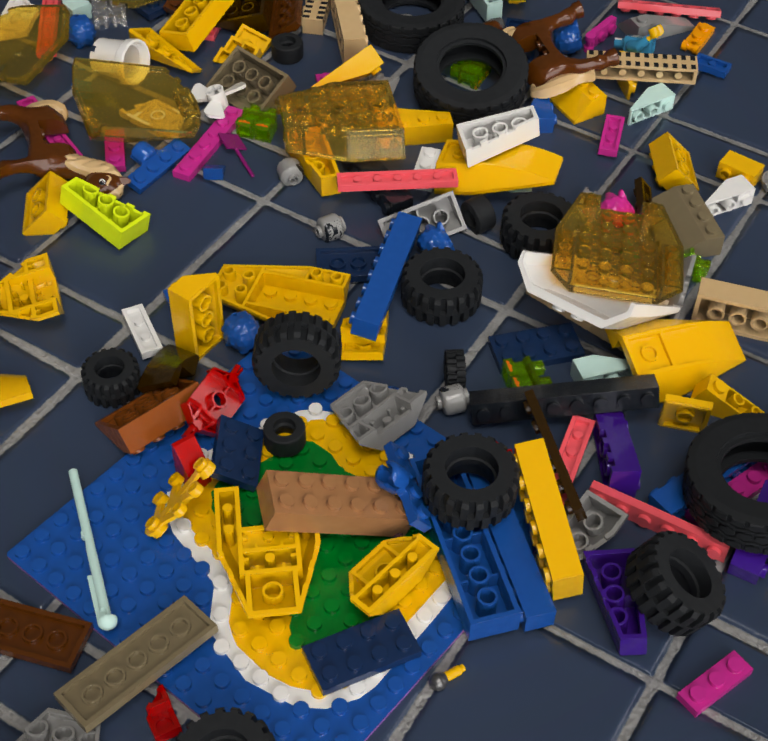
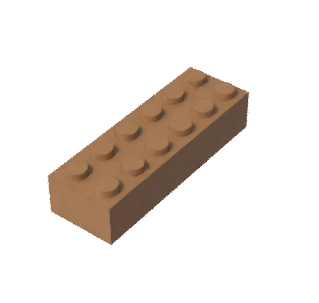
[256,470,412,537]

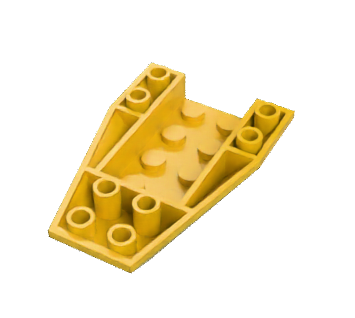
[434,139,563,196]
[218,264,351,328]
[605,319,746,404]

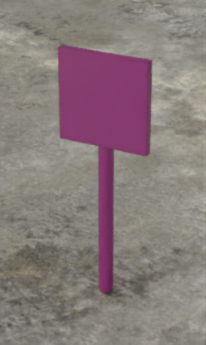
[218,133,254,177]

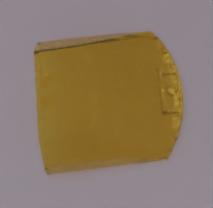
[72,57,201,143]

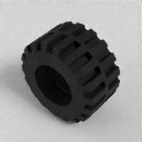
[81,348,141,408]

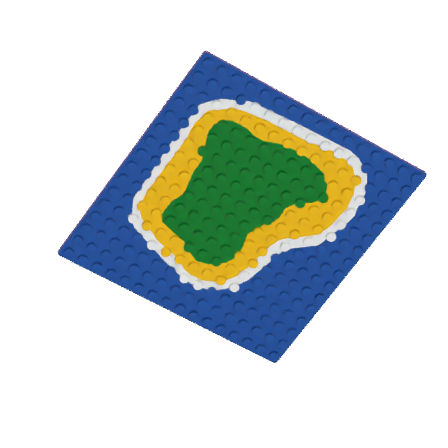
[7,350,537,741]

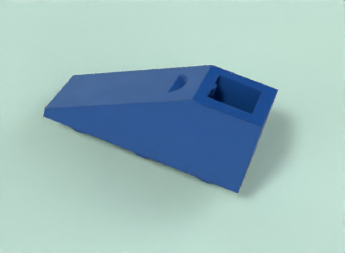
[530,98,557,133]

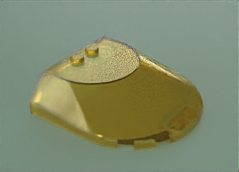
[0,4,70,85]

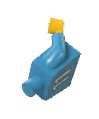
[614,24,664,54]

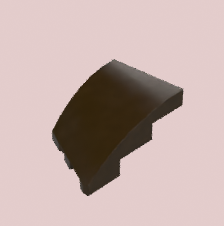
[137,344,200,393]

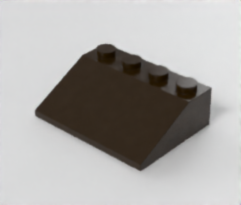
[215,0,273,33]

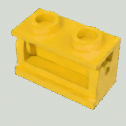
[715,150,765,186]

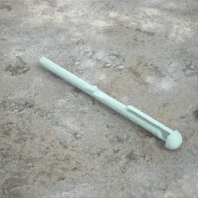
[68,468,118,631]

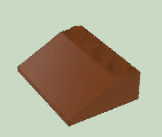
[95,378,199,455]

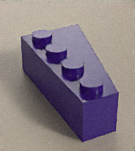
[593,411,642,498]
[727,480,768,585]
[583,548,647,656]

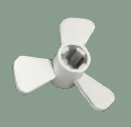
[189,82,246,119]

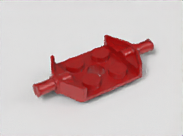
[180,364,245,438]

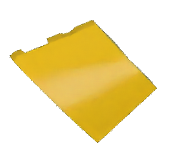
[212,23,272,63]
[340,310,389,360]
[0,374,33,408]

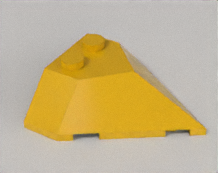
[0,253,64,321]

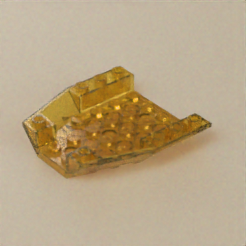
[274,80,406,162]
[551,192,684,304]

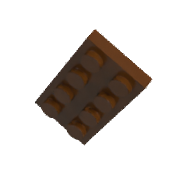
[268,0,303,39]
[0,598,94,673]

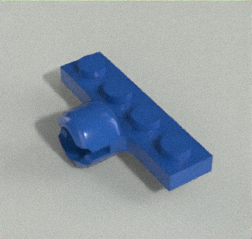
[127,137,191,195]
[375,441,432,533]

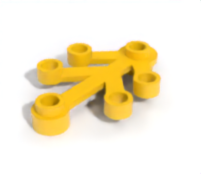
[145,457,216,539]

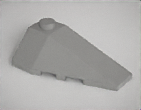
[377,190,467,238]
[535,489,629,577]

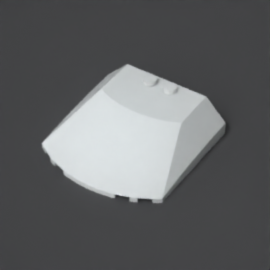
[518,250,680,330]

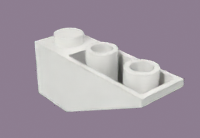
[705,175,756,216]

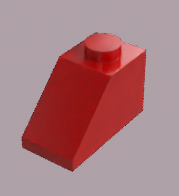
[171,433,212,487]

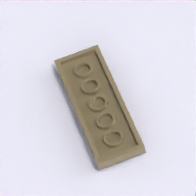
[53,595,219,733]

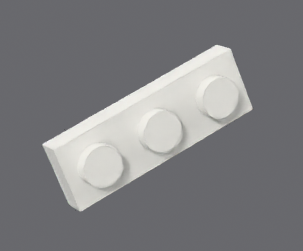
[121,303,163,360]

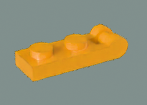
[680,22,715,55]

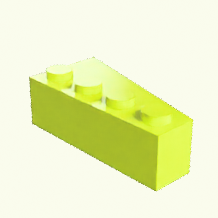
[60,177,151,250]

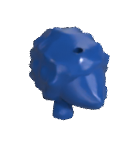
[64,14,97,49]
[553,19,583,55]
[417,221,455,251]
[221,311,259,354]

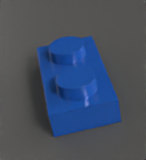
[697,53,732,78]

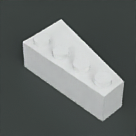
[456,105,540,168]

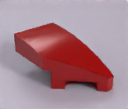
[146,684,183,741]

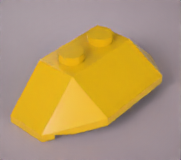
[348,533,439,617]

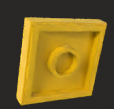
[658,394,714,433]

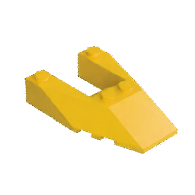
[214,486,321,619]

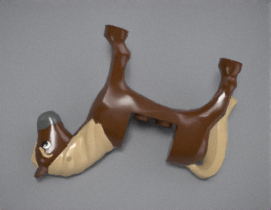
[482,0,620,99]
[0,100,131,199]

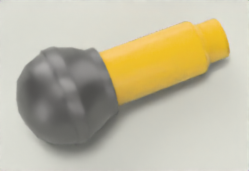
[429,664,466,691]

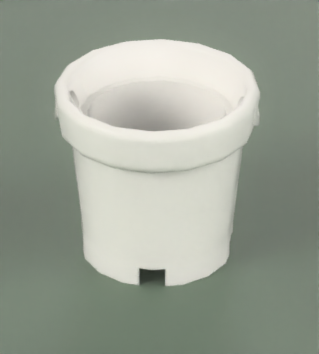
[90,38,150,87]

